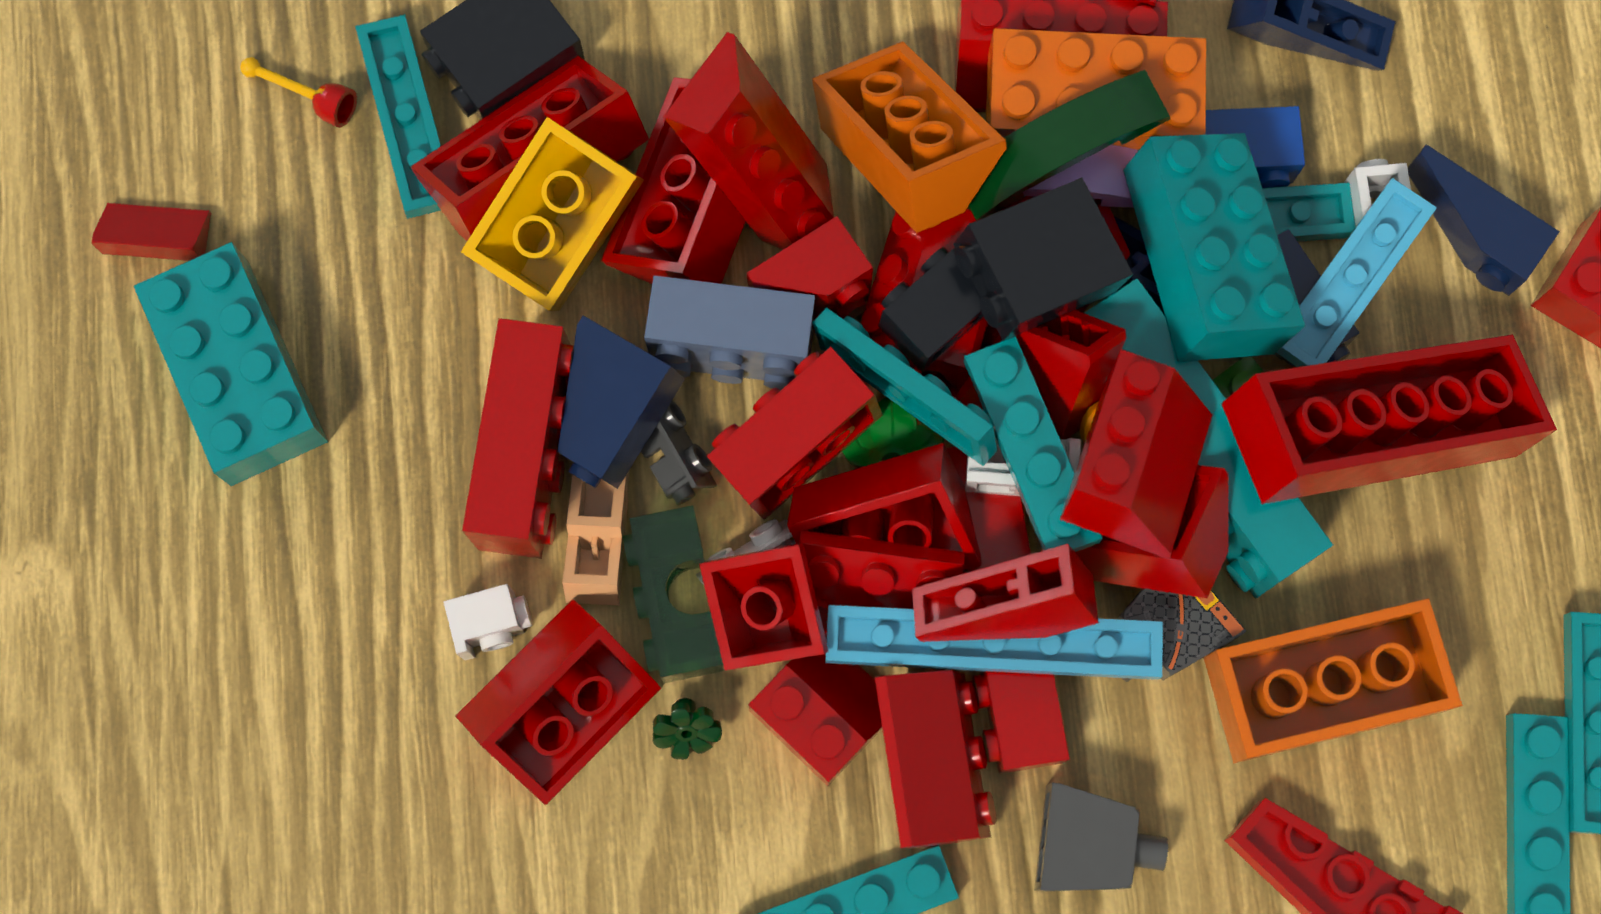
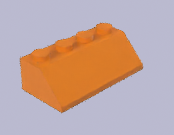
[812,41,1006,233]

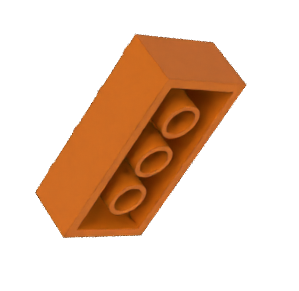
[986,28,1206,150]
[1204,598,1463,764]

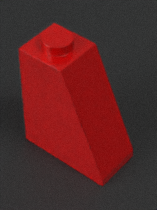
[1014,310,1126,440]

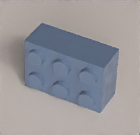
[644,275,815,390]

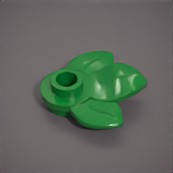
[842,397,945,468]

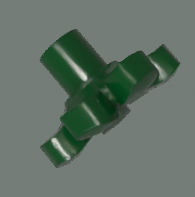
[653,698,722,760]

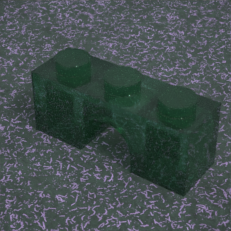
[623,505,725,684]

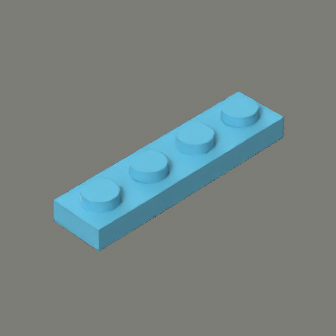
[1276,178,1437,367]

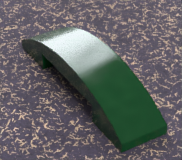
[969,70,1171,221]

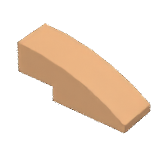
[562,470,630,606]

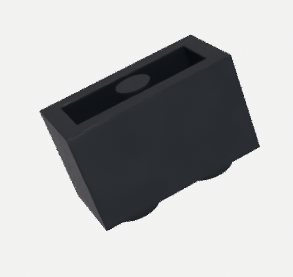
[878,247,984,373]

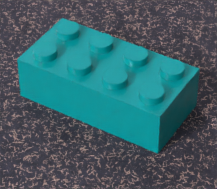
[1123,133,1305,362]
[134,242,328,486]

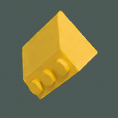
[461,117,644,311]

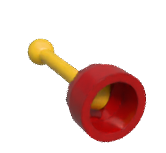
[240,57,357,128]

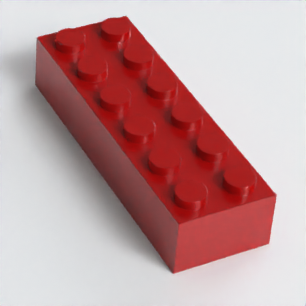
[1221,334,1557,504]

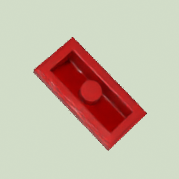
[91,203,211,261]

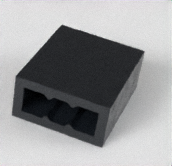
[420,0,585,120]
[953,178,1133,341]

